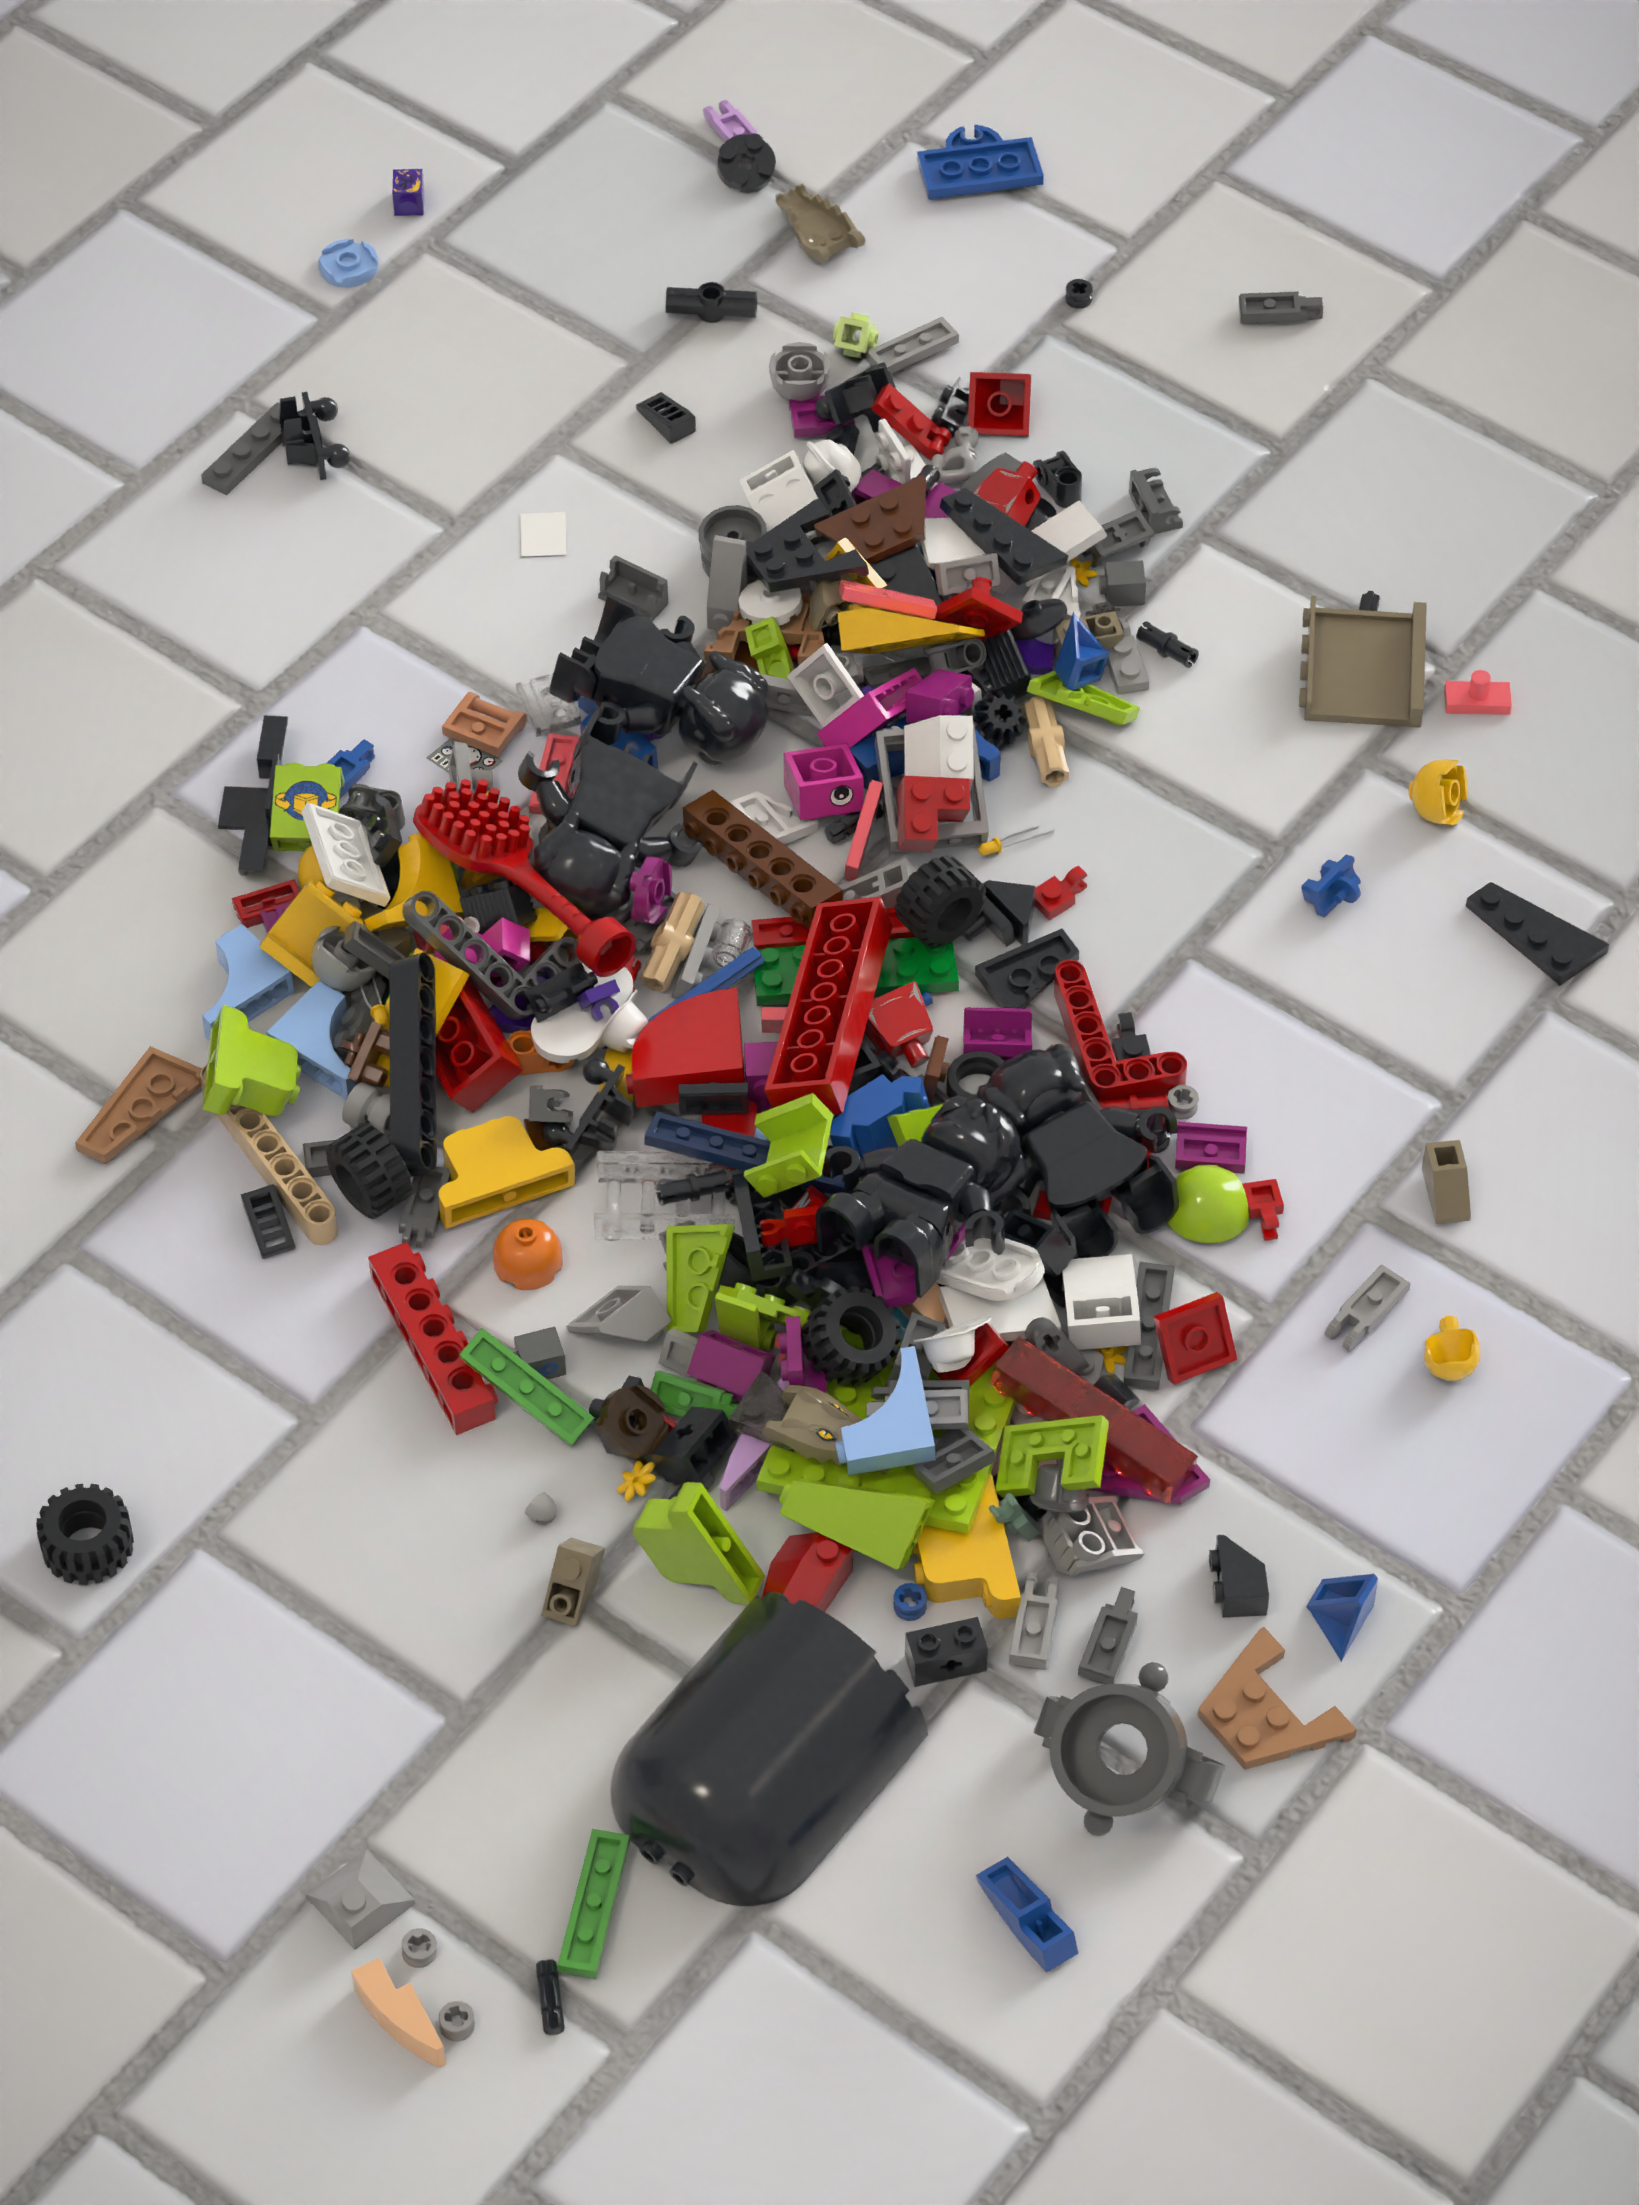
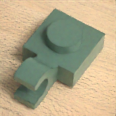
[989,1493,1040,1542]

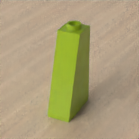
[779,1478,935,1570]

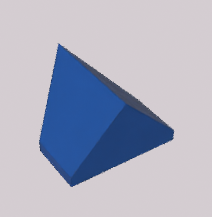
[1054,612,1110,691]
[1306,1574,1378,1662]

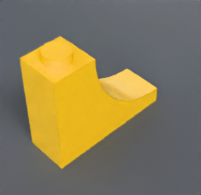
[364,833,463,932]

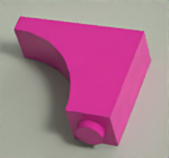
[816,668,923,748]

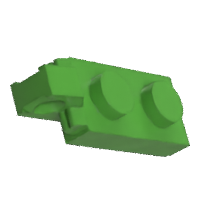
[651,1370,750,1424]

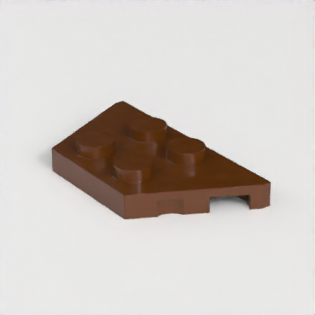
[813,475,927,565]

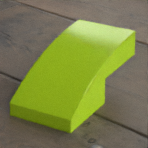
[745,616,794,680]

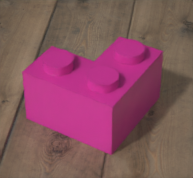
[435,918,530,991]

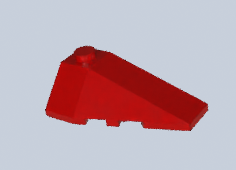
[762,1532,853,1612]

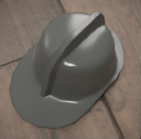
[1030,1459,1089,1513]

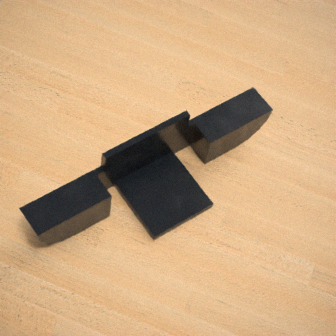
[218,715,288,876]

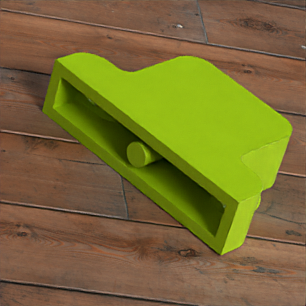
[202,1004,301,1117]
[632,1482,766,1605]

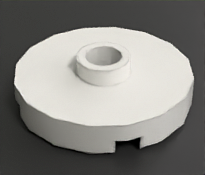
[738,580,803,625]

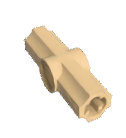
[1024,696,1069,787]
[639,891,705,993]

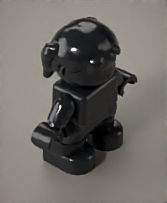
[549,594,768,765]
[518,710,704,921]
[977,1044,1179,1259]
[815,1095,1028,1298]

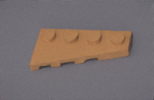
[75,1046,202,1164]

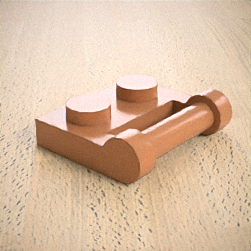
[442,692,527,757]

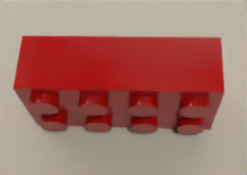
[436,960,524,1113]

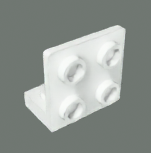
[875,419,938,490]

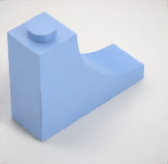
[202,924,294,1041]
[266,981,356,1099]
[835,1346,936,1476]

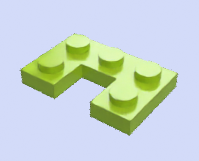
[995,1415,1109,1498]

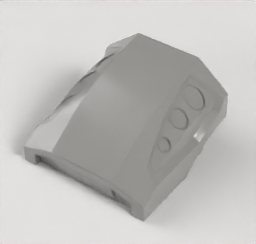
[1043,1496,1145,1577]

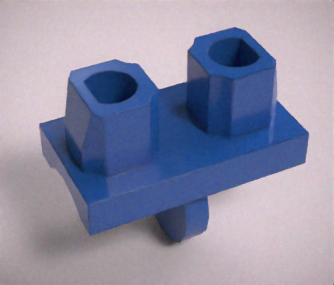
[1301,854,1361,917]

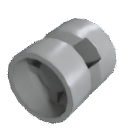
[342,1082,390,1140]

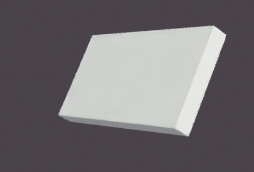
[301,803,390,907]

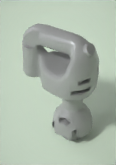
[931,426,979,483]

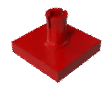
[934,577,1023,641]
[1153,1292,1238,1384]

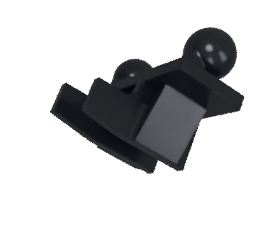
[815,362,897,433]
[279,392,350,480]
[542,1058,635,1158]

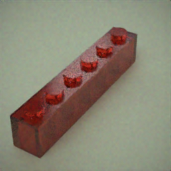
[990,1336,1198,1504]

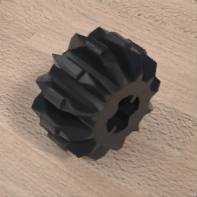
[972,690,1027,747]

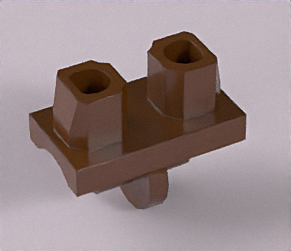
[340,1021,390,1088]

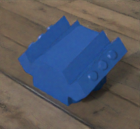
[830,1074,930,1159]

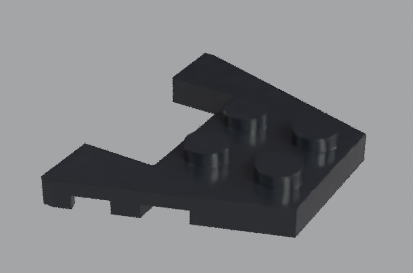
[746,499,869,593]

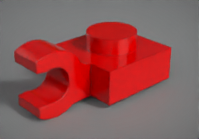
[1034,866,1087,921]
[1242,1179,1284,1241]
[760,1205,819,1247]

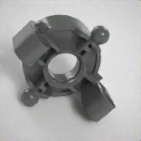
[1033,1662,1225,1836]

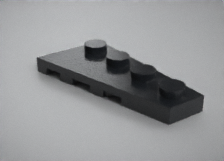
[940,488,1068,586]
[1466,882,1609,986]

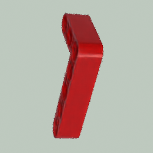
[1054,960,1187,1101]

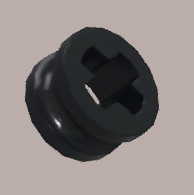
[1065,279,1093,308]

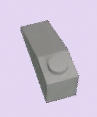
[707,535,747,631]
[839,857,917,908]

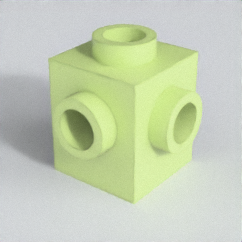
[833,313,879,358]

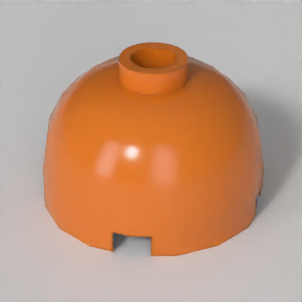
[493,1219,563,1290]

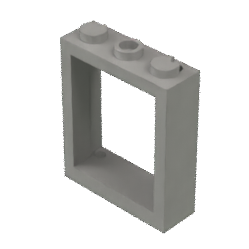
[874,722,989,853]

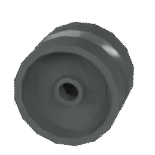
[698,505,767,584]

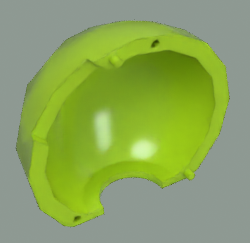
[1168,1165,1249,1244]

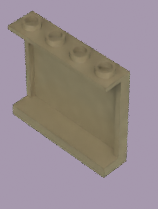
[1299,596,1427,727]

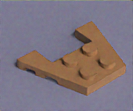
[704,593,825,665]
[1197,1627,1357,1770]

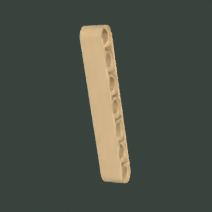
[200,1064,338,1245]

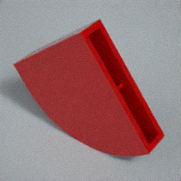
[626,988,745,1108]

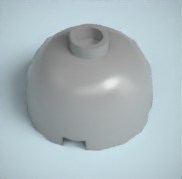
[769,342,830,401]
[311,926,377,992]

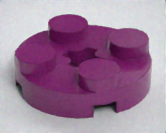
[630,857,672,925]

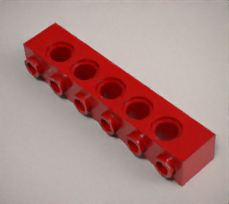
[368,1242,498,1435]

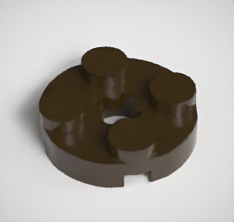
[596,1385,668,1460]

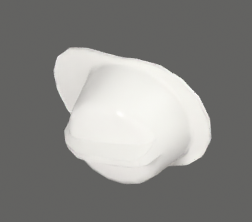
[803,440,861,492]
[598,990,648,1053]
[913,1316,992,1373]

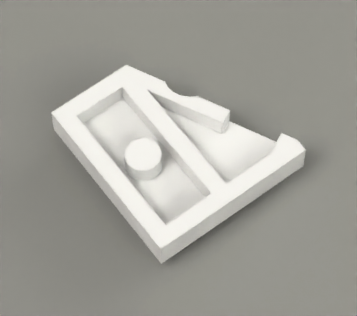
[1022,565,1081,620]
[730,791,819,845]

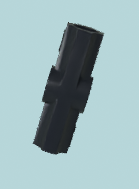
[665,282,758,323]

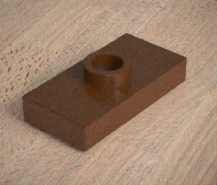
[923,1035,950,1104]

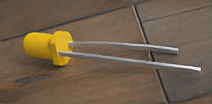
[978,825,1054,856]
[360,976,388,1027]

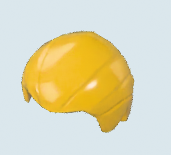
[1424,1316,1480,1382]

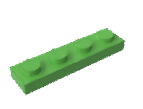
[459,1328,594,1447]
[557,1829,630,1979]

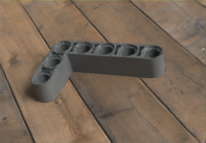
[402,891,580,1021]

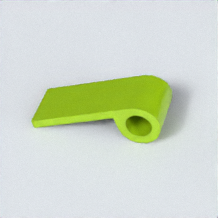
[715,1292,778,1351]

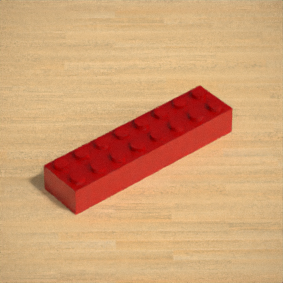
[764,896,893,1115]

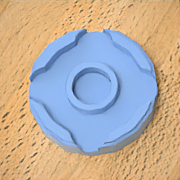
[318,239,379,287]

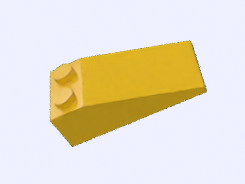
[838,604,985,655]

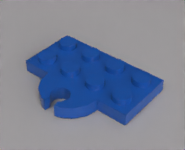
[917,125,1044,199]

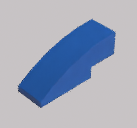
[976,1857,1079,1973]

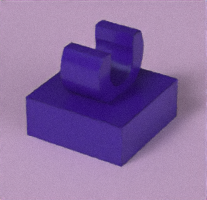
[576,979,620,1022]

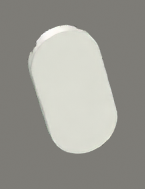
[531,962,633,1063]
[936,1238,1044,1301]

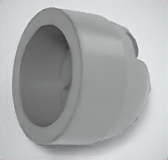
[525,1492,557,1525]

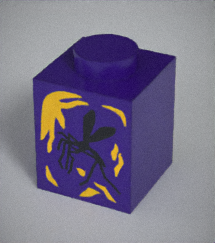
[392,169,424,216]

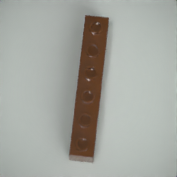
[682,790,843,930]

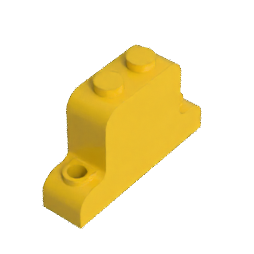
[439,1116,575,1229]
[912,1474,1021,1619]

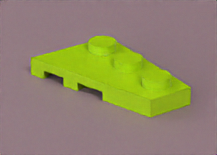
[666,1224,735,1333]

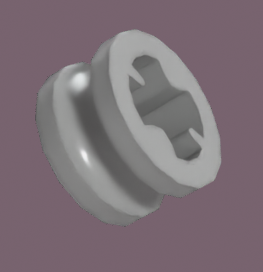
[1168,1085,1199,1119]
[402,1928,437,1968]
[439,2001,475,2042]

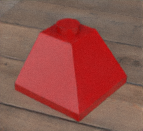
[968,372,1031,436]

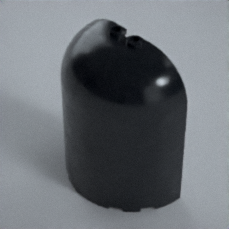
[611,1592,928,1906]

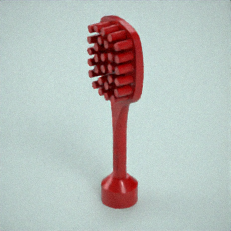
[413,779,636,978]

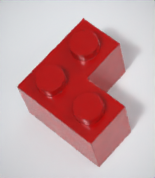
[897,775,970,852]

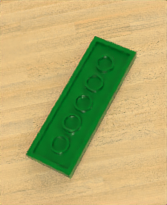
[753,937,959,1006]

